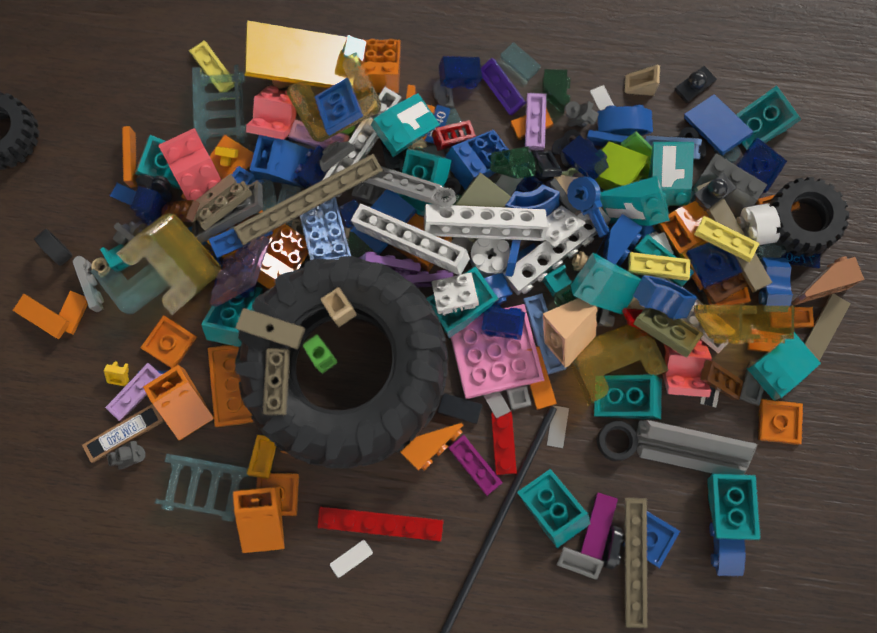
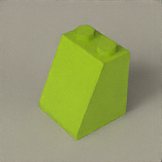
[588,141,650,191]

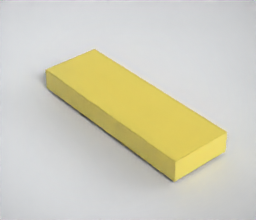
[189,41,237,95]
[694,216,760,262]
[628,252,690,281]

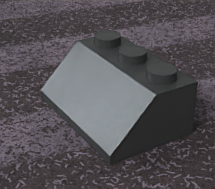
[692,154,767,218]

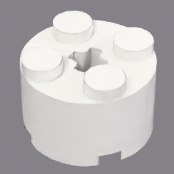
[736,203,780,245]
[470,238,510,278]

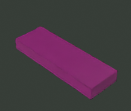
[448,435,502,496]
[580,493,618,560]

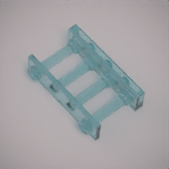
[192,64,247,146]
[155,454,250,522]

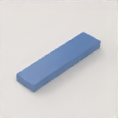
[523,294,567,375]

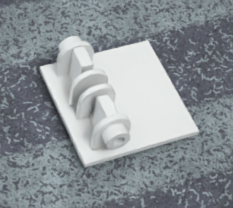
[541,205,586,248]
[432,273,479,315]

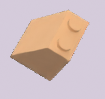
[543,298,597,367]

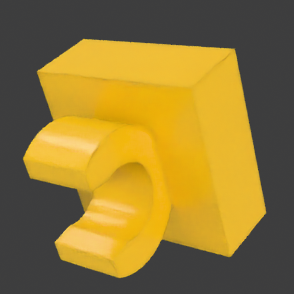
[215,146,239,166]
[104,361,129,387]

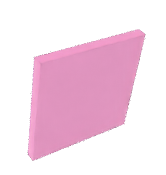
[450,304,544,399]

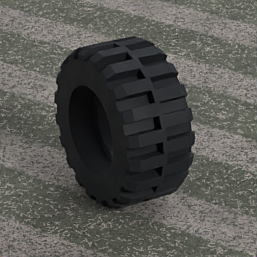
[0,92,39,169]
[769,177,849,257]

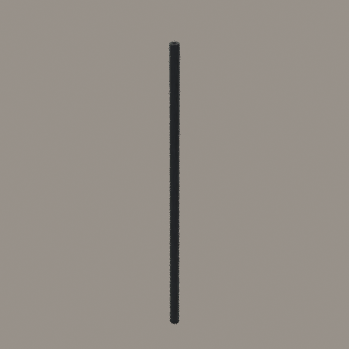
[440,406,557,633]

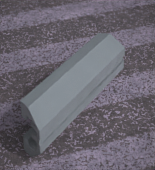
[636,420,757,475]

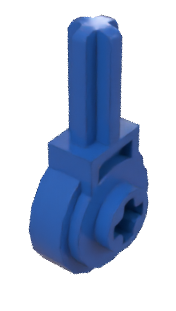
[567,176,610,237]

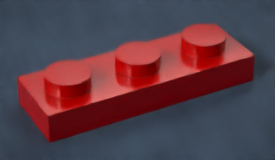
[491,412,517,475]

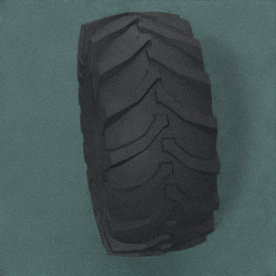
[235,256,448,468]

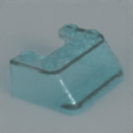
[91,222,189,314]

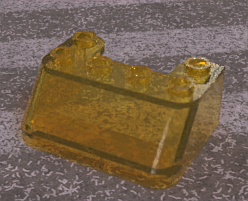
[286,51,381,142]
[116,213,221,315]
[694,305,794,344]
[570,324,668,406]

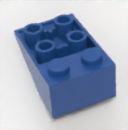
[445,130,515,190]
[250,135,319,188]
[603,214,642,266]

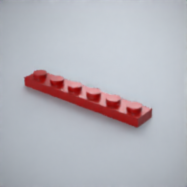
[317,507,443,541]

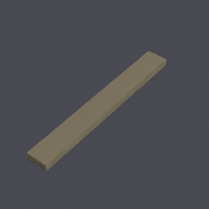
[233,153,383,246]

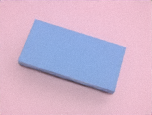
[300,197,351,260]

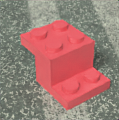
[246,86,302,140]
[158,128,221,200]
[662,339,712,397]

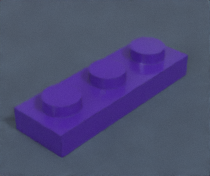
[478,58,526,115]

